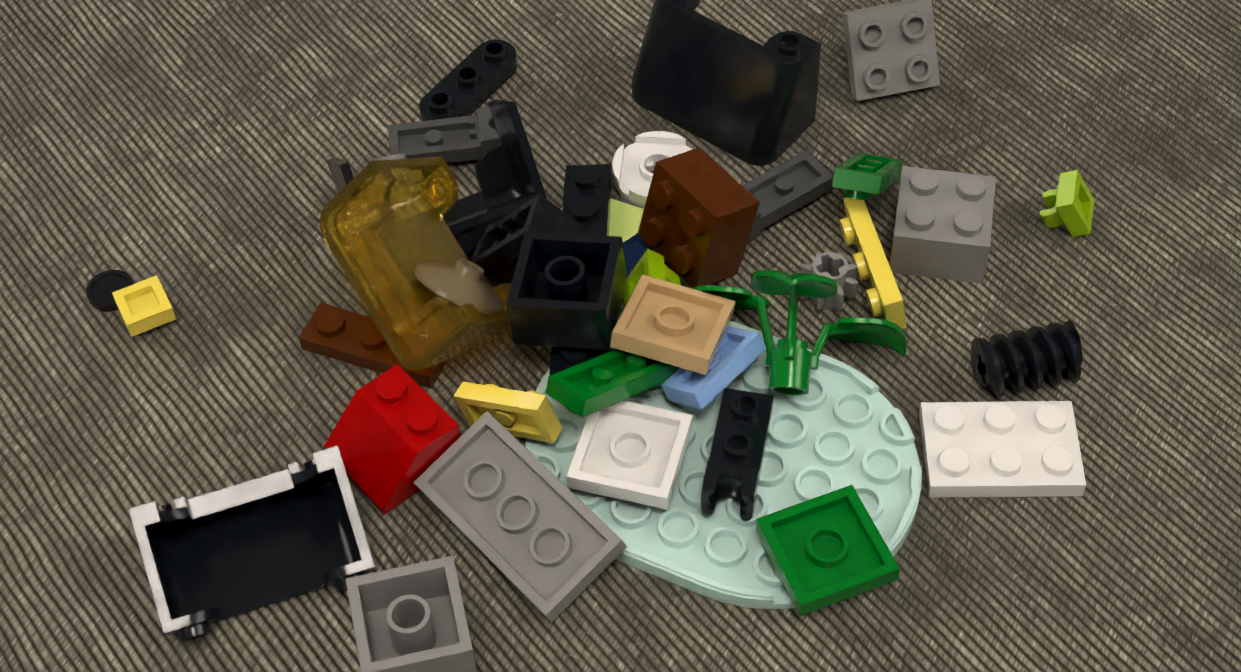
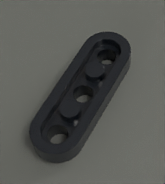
[419,39,517,121]

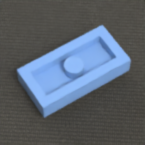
[661,326,766,410]

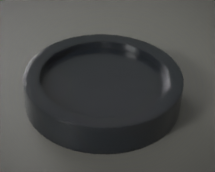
[86,270,134,312]

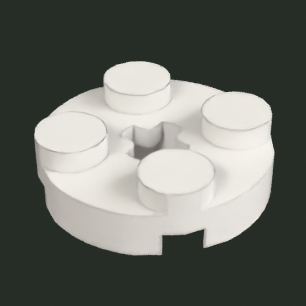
[612,131,696,208]

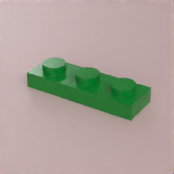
[832,152,903,200]
[546,349,679,418]

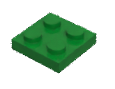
[755,485,900,616]

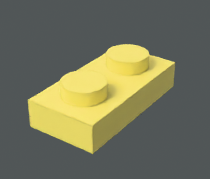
[453,382,563,443]

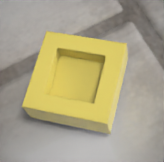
[112,275,176,337]

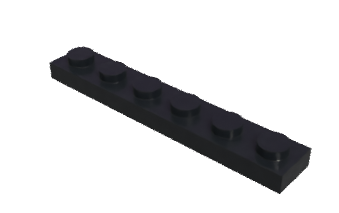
[549,164,612,375]

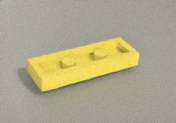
[839,197,907,329]

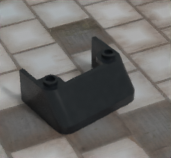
[326,100,547,292]

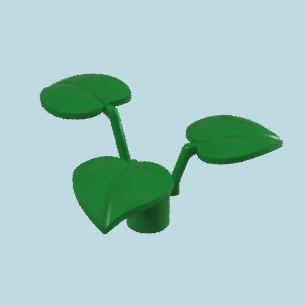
[693,270,907,395]

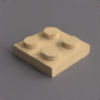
[610,274,736,375]

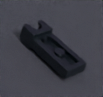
[701,388,774,521]

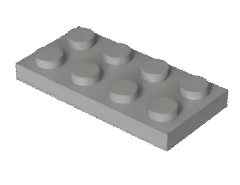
[413,411,627,623]

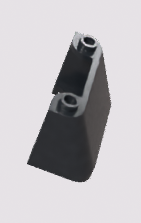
[632,0,821,166]
[128,445,375,642]

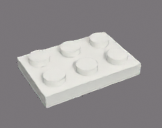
[919,401,1086,498]

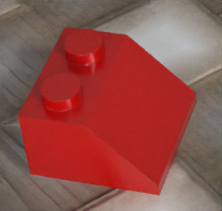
[323,364,460,516]

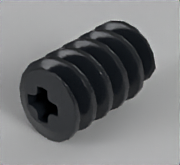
[971,320,1083,398]

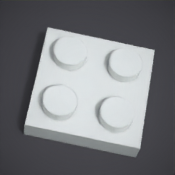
[566,400,693,510]

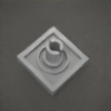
[842,0,940,101]

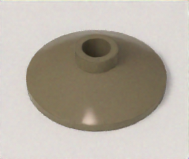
[414,258,505,316]

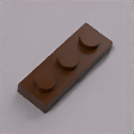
[299,302,452,389]

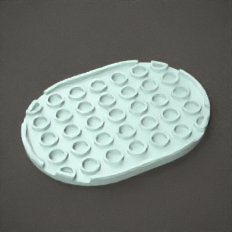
[525,321,922,609]

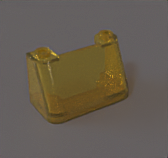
[320,156,512,371]

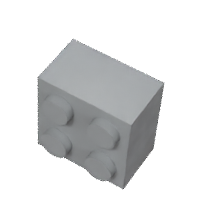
[889,166,996,284]
[345,556,477,672]

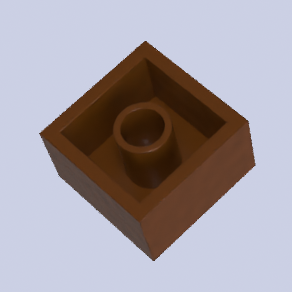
[638,147,760,288]

